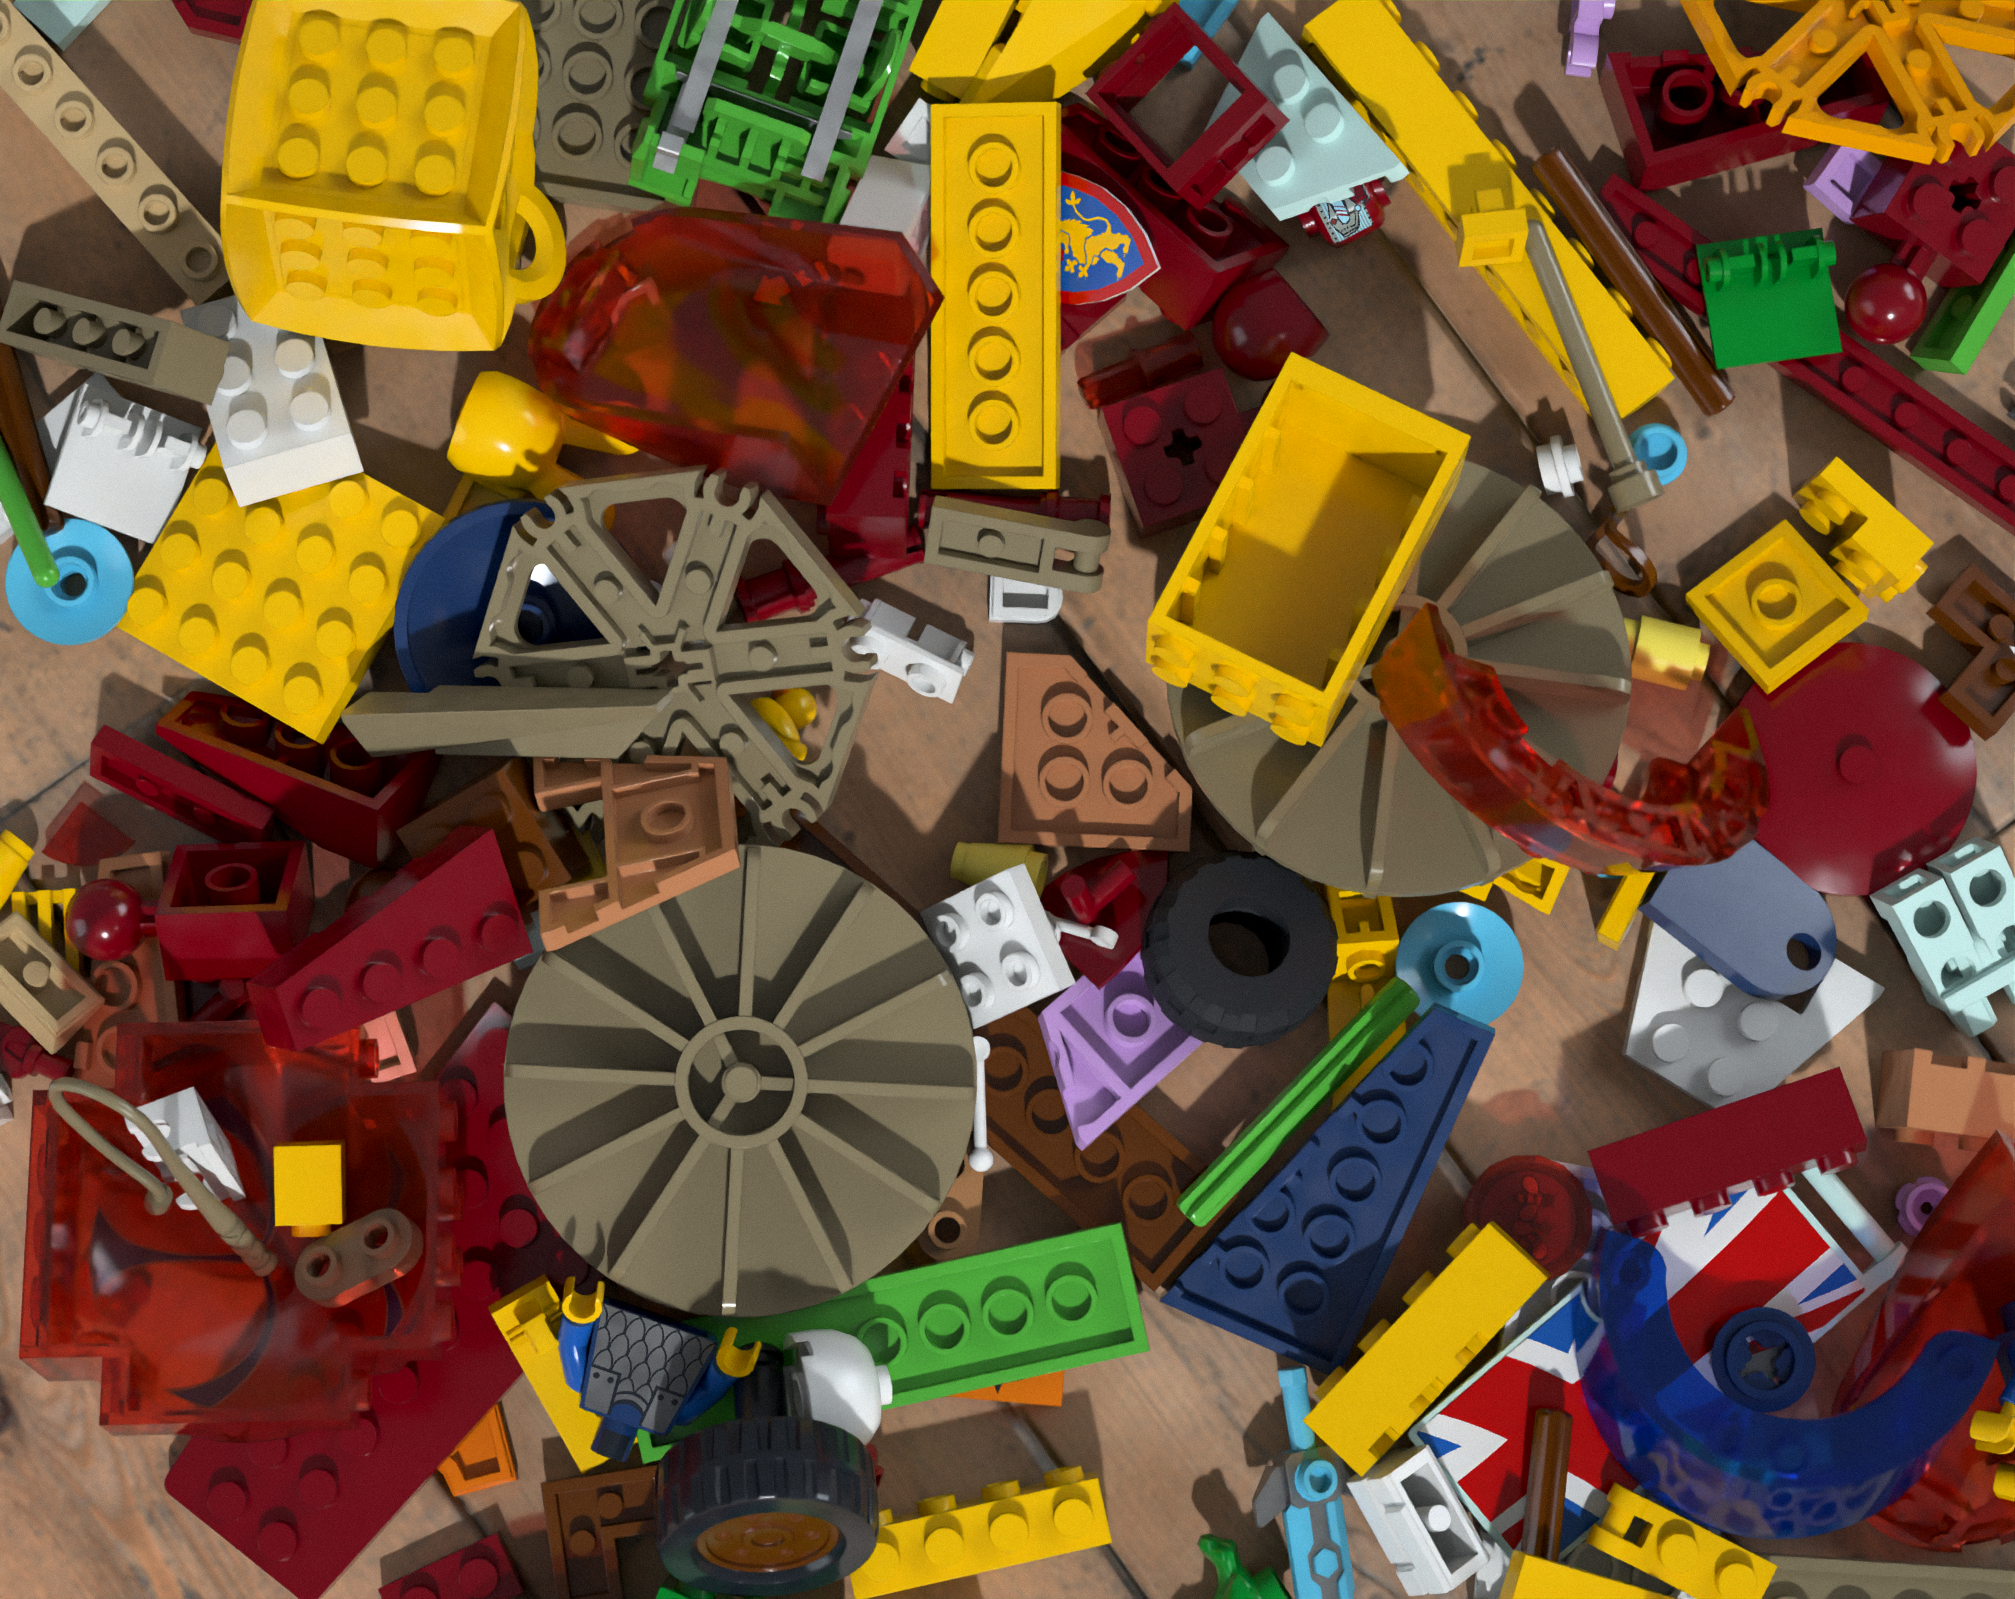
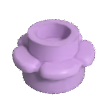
[1895,1176,1959,1240]

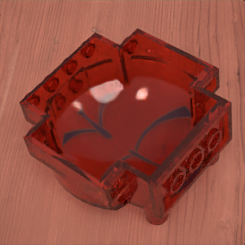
[19,1020,464,1443]

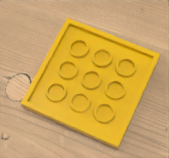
[116,442,448,745]

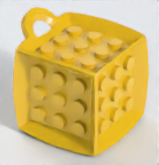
[220,0,567,351]

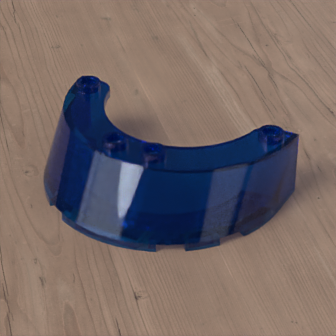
[1574,1223,2001,1539]

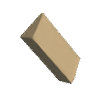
[0,910,105,1055]

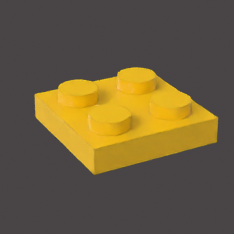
[1685,519,1869,695]

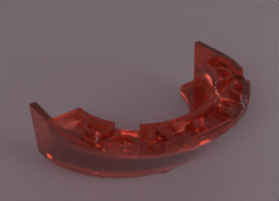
[1370,602,1770,876]

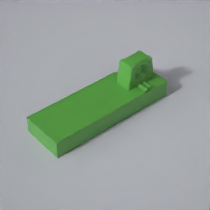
[1910,228,2015,375]

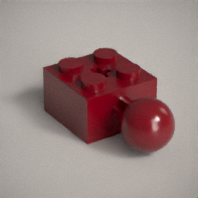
[1844,140,2015,345]
[1098,367,1276,540]
[65,840,315,983]

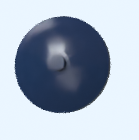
[394,498,648,693]

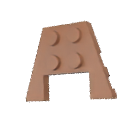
[533,755,741,952]

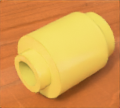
[1623,615,1710,691]

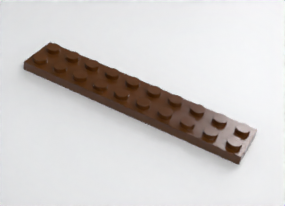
[734,795,1239,1292]

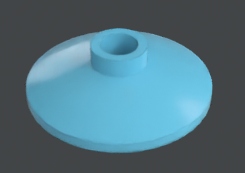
[5,518,134,646]
[1395,902,1524,1025]

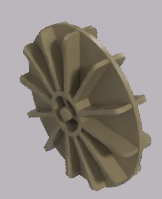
[1166,461,1632,899]
[504,845,977,1317]

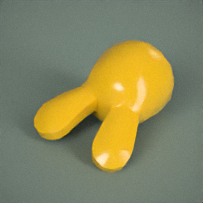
[447,371,648,530]

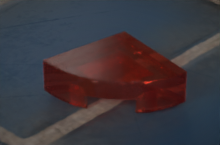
[41,802,136,867]

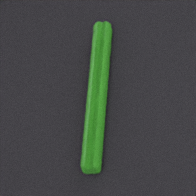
[1176,977,1420,1227]

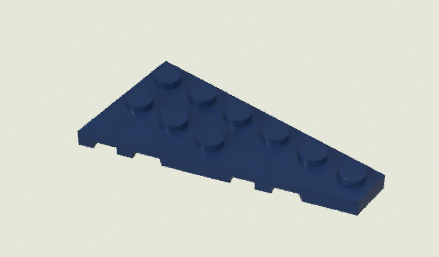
[1160,1002,1495,1375]

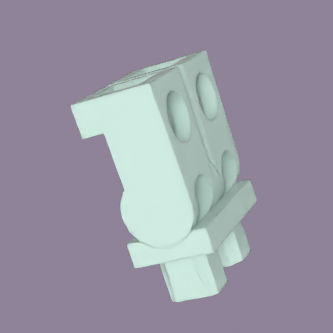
[1869,836,2015,1037]

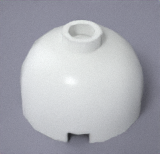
[783,1329,892,1445]

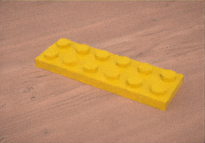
[931,102,1061,489]

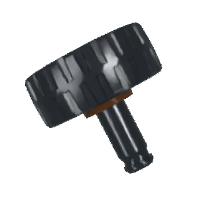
[653,1342,879,1597]

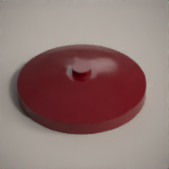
[1718,642,1977,897]

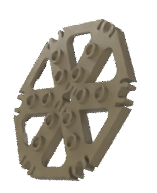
[472,464,879,847]

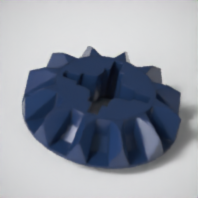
[1708,1306,1816,1413]

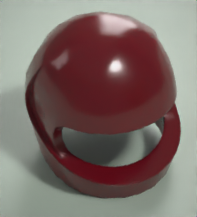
[1212,267,1330,382]

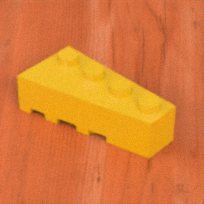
[1302,1221,1551,1477]

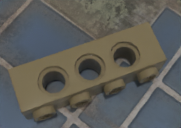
[0,280,231,406]

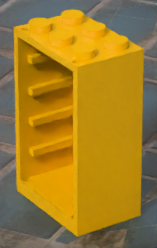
[1145,352,1471,747]

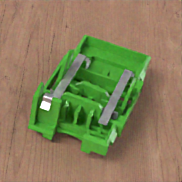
[627,0,923,254]

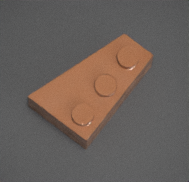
[1875,1048,2015,1154]

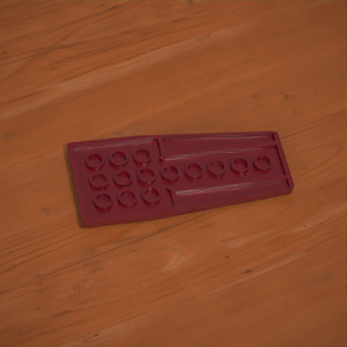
[164,1002,607,1599]

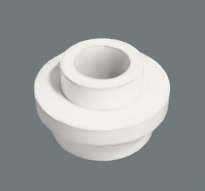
[1536,434,1584,498]

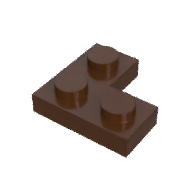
[1926,563,2015,741]
[540,1463,659,1599]

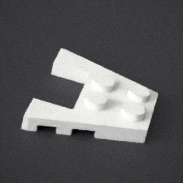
[1621,860,1885,1109]

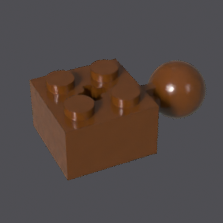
[345,756,589,909]

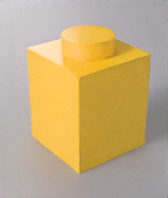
[274,1140,347,1237]

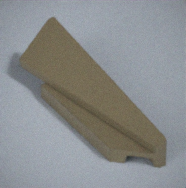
[341,685,673,759]

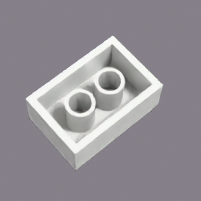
[180,295,364,507]

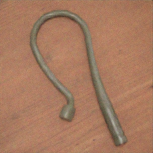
[47,1077,277,1276]

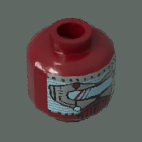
[1297,179,1392,248]

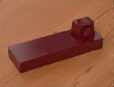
[90,724,275,843]

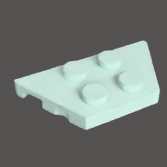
[1204,12,1410,221]

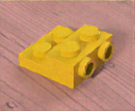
[1792,456,1934,604]

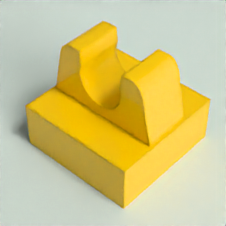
[1455,187,1529,268]

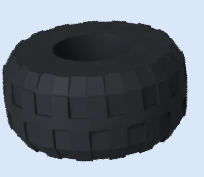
[1140,849,1339,1049]

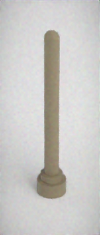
[1525,219,1665,513]

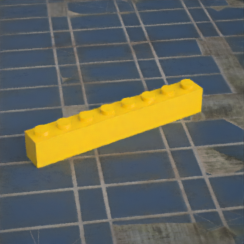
[1299,0,1675,423]

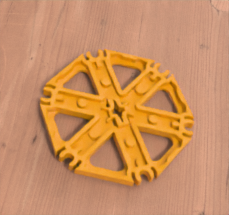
[1679,0,2015,165]

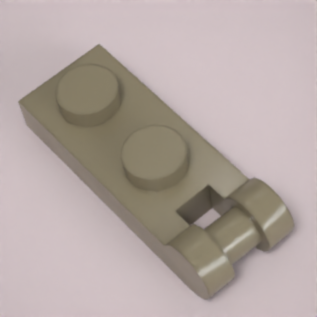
[924,495,1111,594]

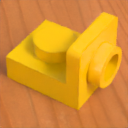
[1323,884,1399,982]

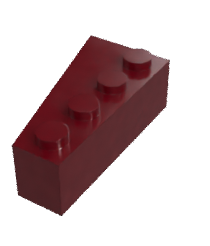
[1599,47,1891,194]
[817,295,917,559]
[245,826,533,1052]

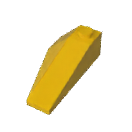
[959,0,1180,104]

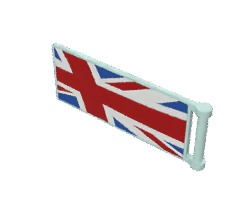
[1406,1167,1914,1562]

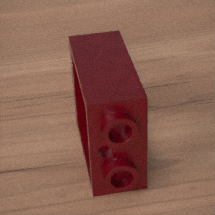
[1085,2,1290,211]

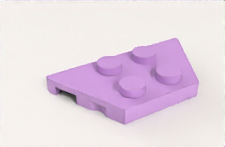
[1038,951,1204,1151]

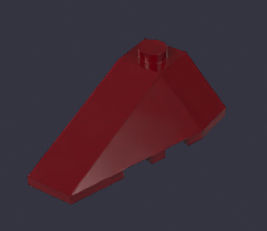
[1061,102,1290,331]
[155,691,443,870]

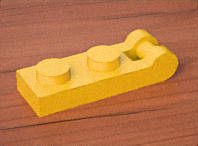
[1585,1482,1778,1599]

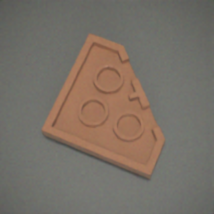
[998,652,1192,853]

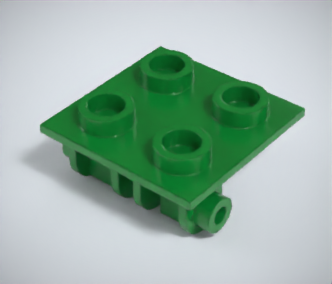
[1696,228,1842,370]

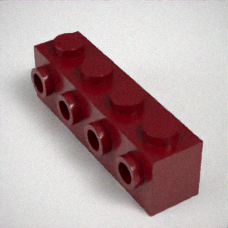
[1587,1066,1868,1238]

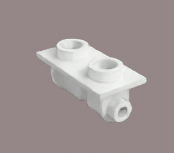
[847,598,976,704]

